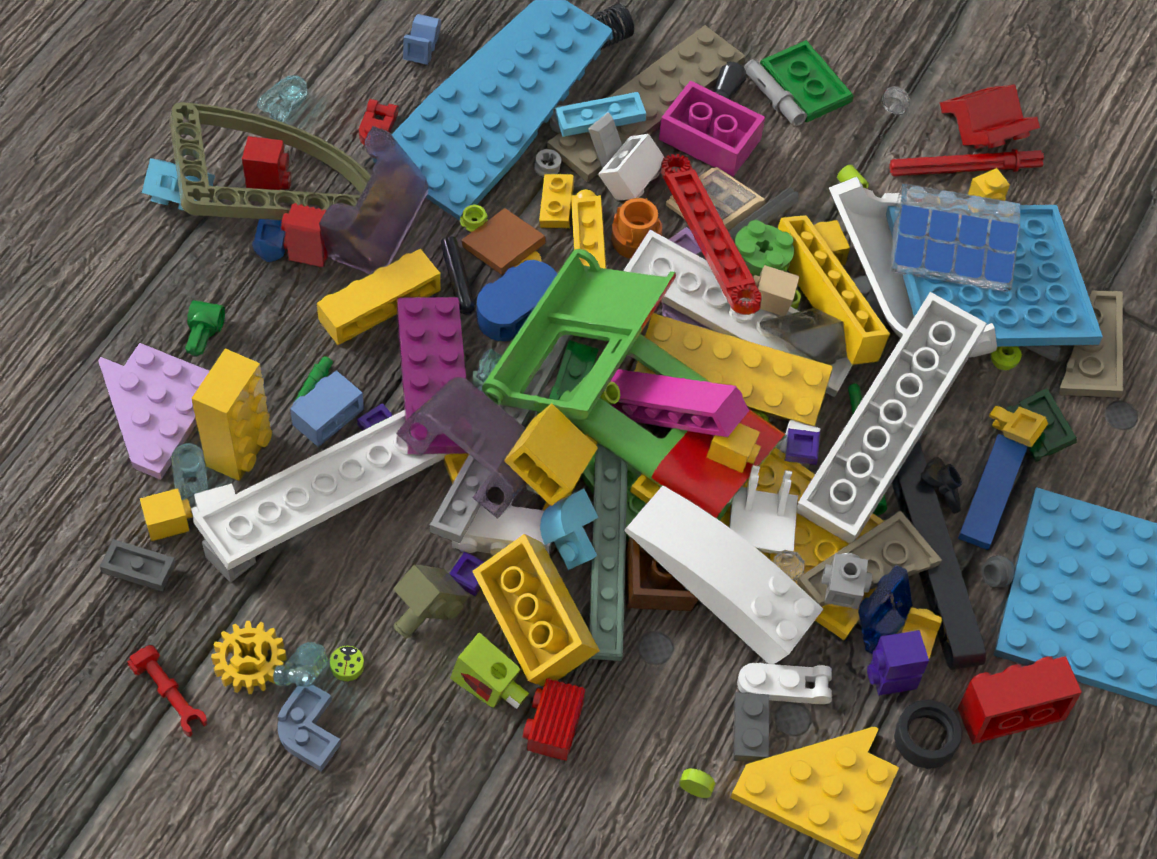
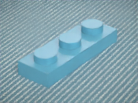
[555,92,646,137]

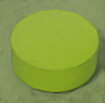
[679,768,716,798]

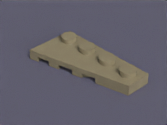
[1059,290,1123,398]
[797,511,942,607]

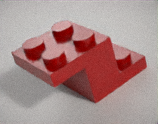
[940,84,1040,149]

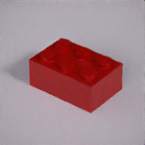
[957,656,1082,744]

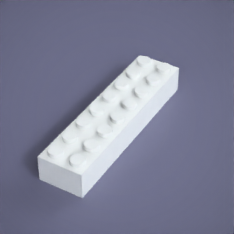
[797,292,987,544]

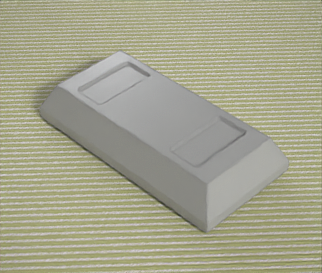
[588,112,622,169]

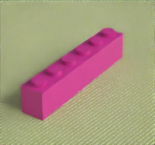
[611,369,749,437]

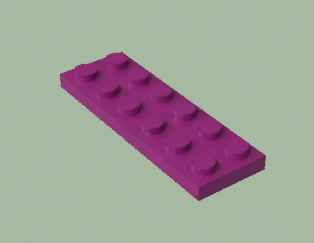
[397,297,473,454]

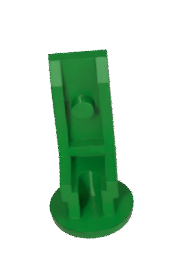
[536,340,599,430]

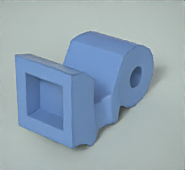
[403,14,441,65]

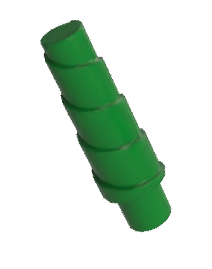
[294,356,333,402]

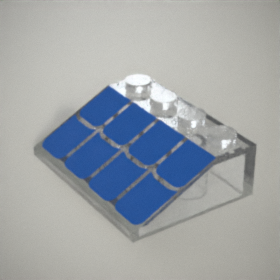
[891,184,1020,292]

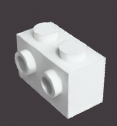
[598,134,664,201]

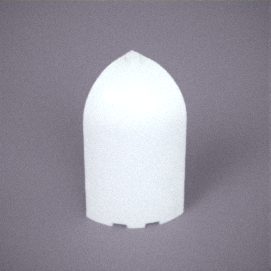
[829,177,997,358]

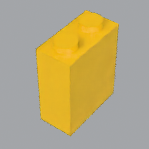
[504,403,598,506]

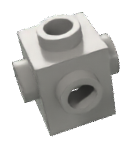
[822,553,872,609]

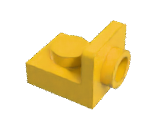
[902,607,942,658]

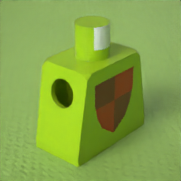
[450,633,529,709]

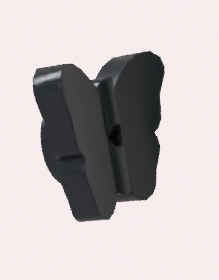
[920,457,962,514]

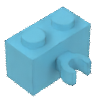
[142,158,215,210]

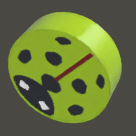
[330,646,364,681]

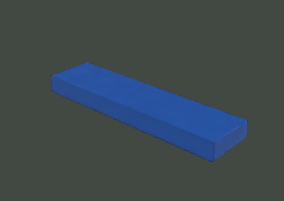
[958,434,1027,550]

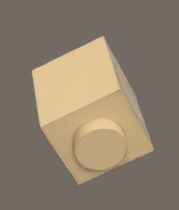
[753,265,799,317]

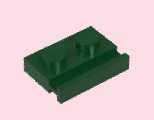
[1006,388,1077,462]

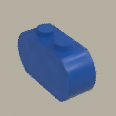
[477,260,557,341]

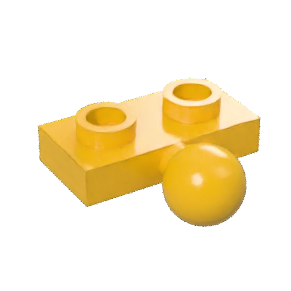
[539,174,596,228]

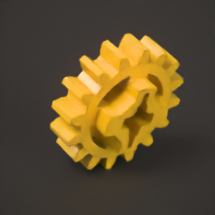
[211,621,287,694]

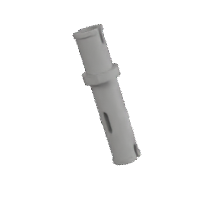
[744,59,807,126]

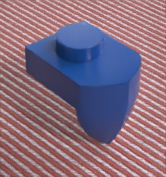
[252,219,286,262]

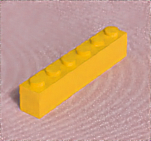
[778,215,890,365]

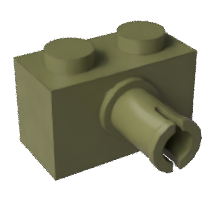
[393,564,469,639]

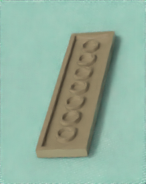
[547,25,745,182]

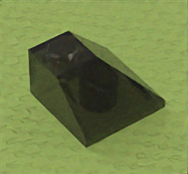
[760,308,847,365]

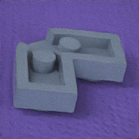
[278,679,341,772]

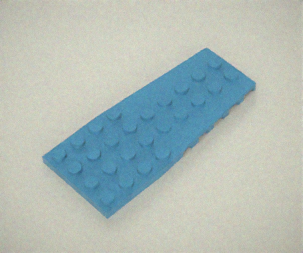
[372,0,613,221]

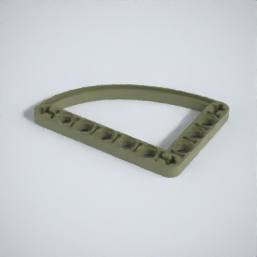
[170,102,388,225]

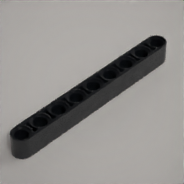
[891,439,986,670]

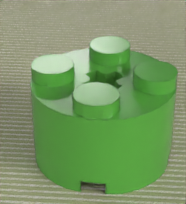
[734,220,794,276]

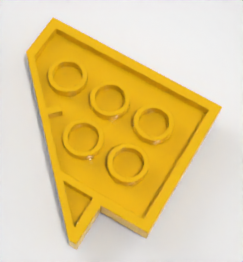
[731,727,899,859]

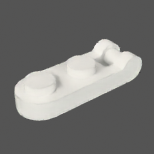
[737,663,832,704]

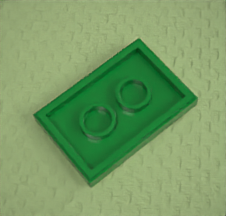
[760,40,854,123]

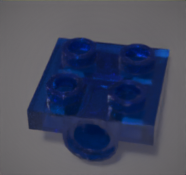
[858,565,913,654]

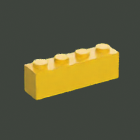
[317,248,441,345]

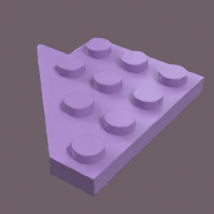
[98,343,209,480]

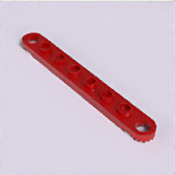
[661,154,762,315]

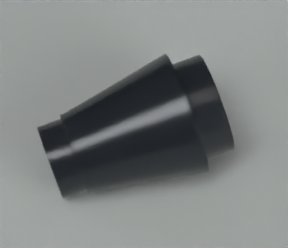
[714,62,746,100]

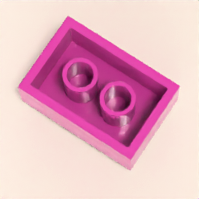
[659,81,765,177]

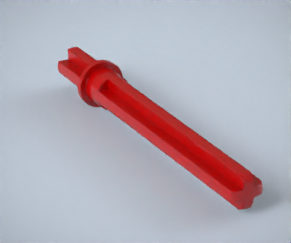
[889,149,1044,176]

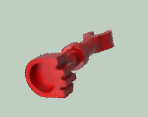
[127,645,208,737]

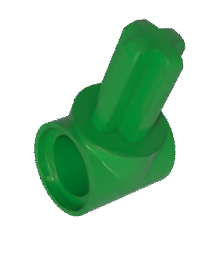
[185,300,225,357]

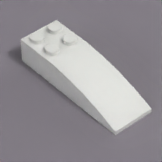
[624,486,823,664]

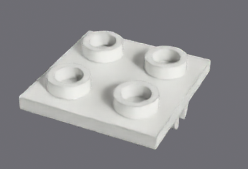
[729,465,798,556]

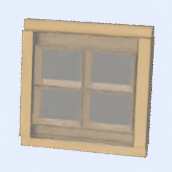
[666,167,765,231]

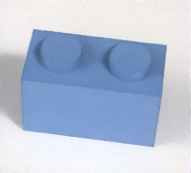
[290,370,364,447]

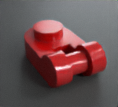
[359,99,399,148]

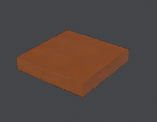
[461,208,546,275]

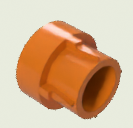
[611,198,662,259]

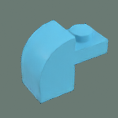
[540,488,599,570]

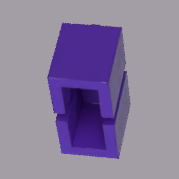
[867,630,929,696]

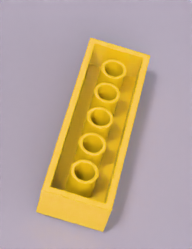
[634,313,833,426]

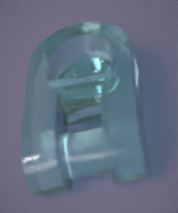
[257,75,308,122]
[171,443,209,500]
[273,642,329,687]

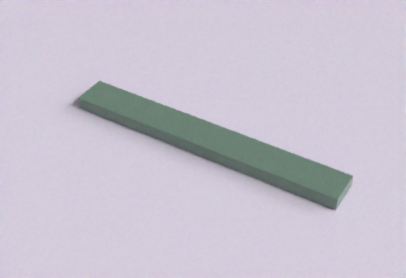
[589,442,627,661]

